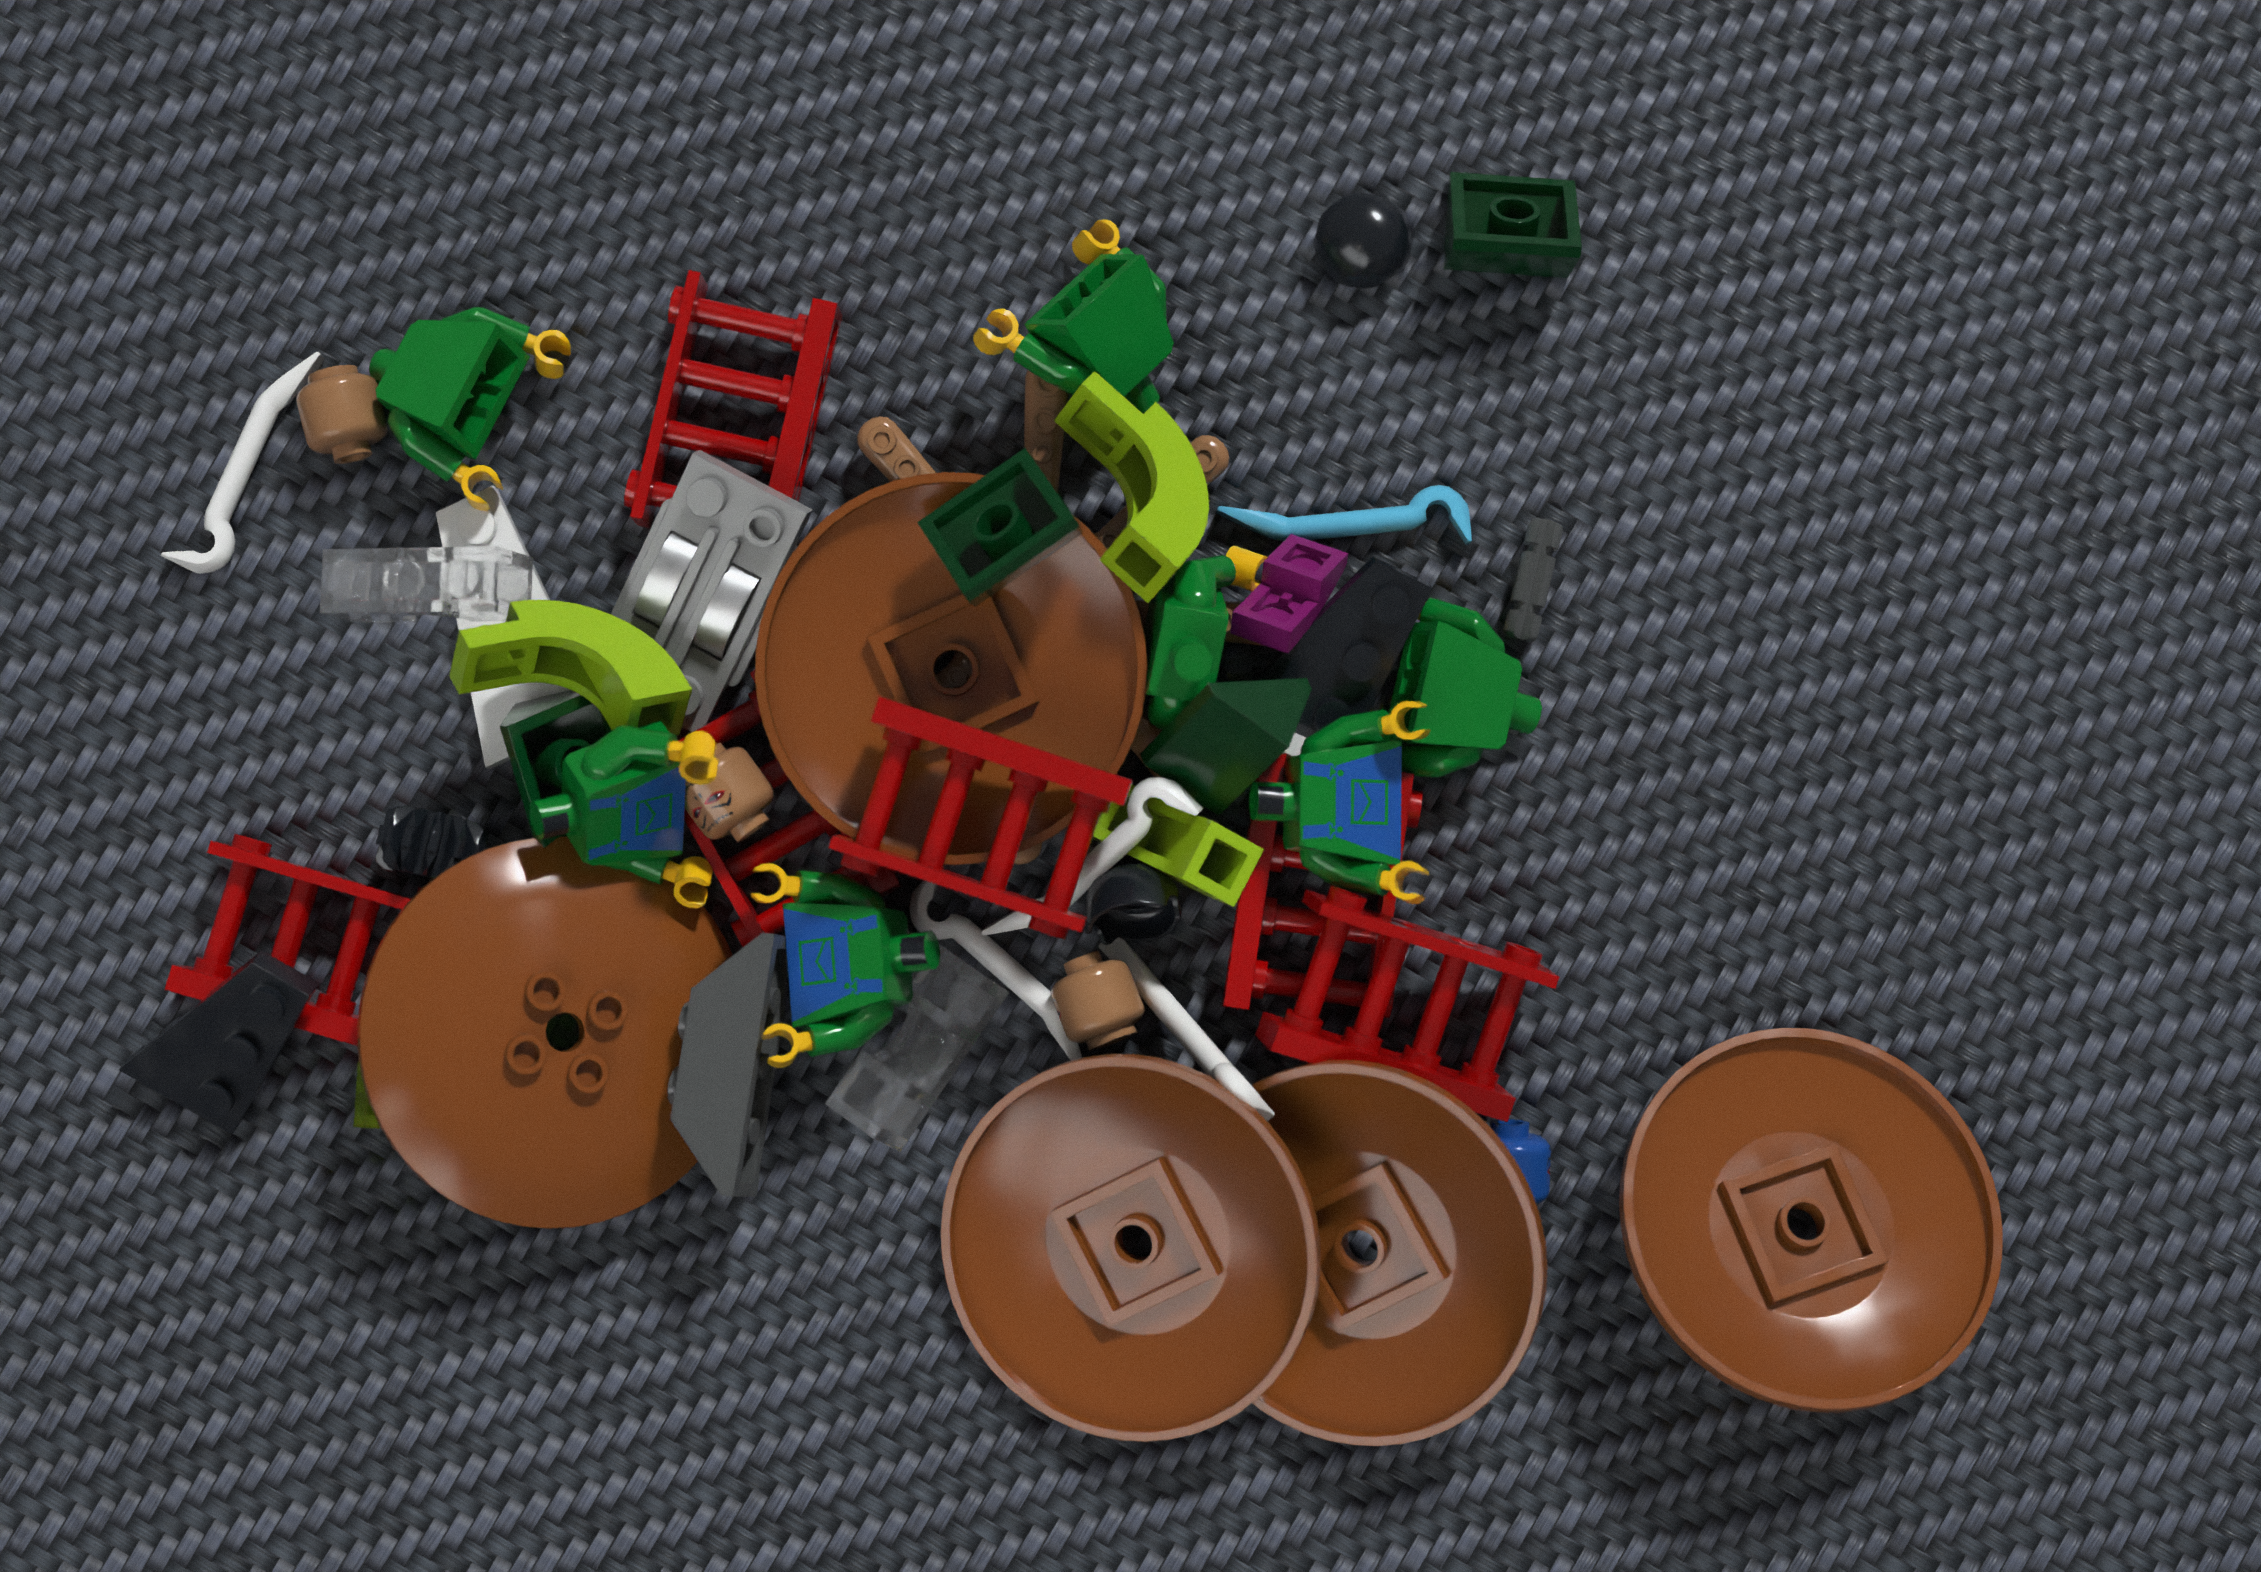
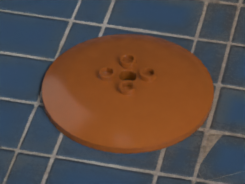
[755,472,1147,865]
[357,837,733,1229]
[1619,1028,2003,1412]
[941,1054,1321,1442]
[1251,1060,1547,1446]

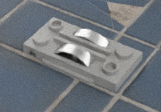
[611,450,813,732]

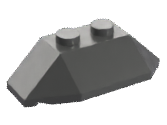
[668,932,789,1197]

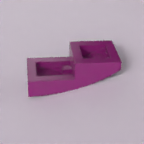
[1230,534,1348,654]

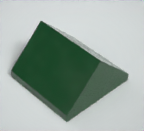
[1443,172,1582,278]
[917,448,1083,607]
[1140,678,1312,816]
[500,690,612,848]

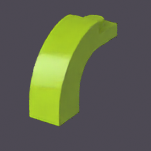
[1054,371,1209,603]
[449,600,692,735]
[1092,785,1264,907]

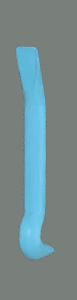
[1216,485,1472,545]

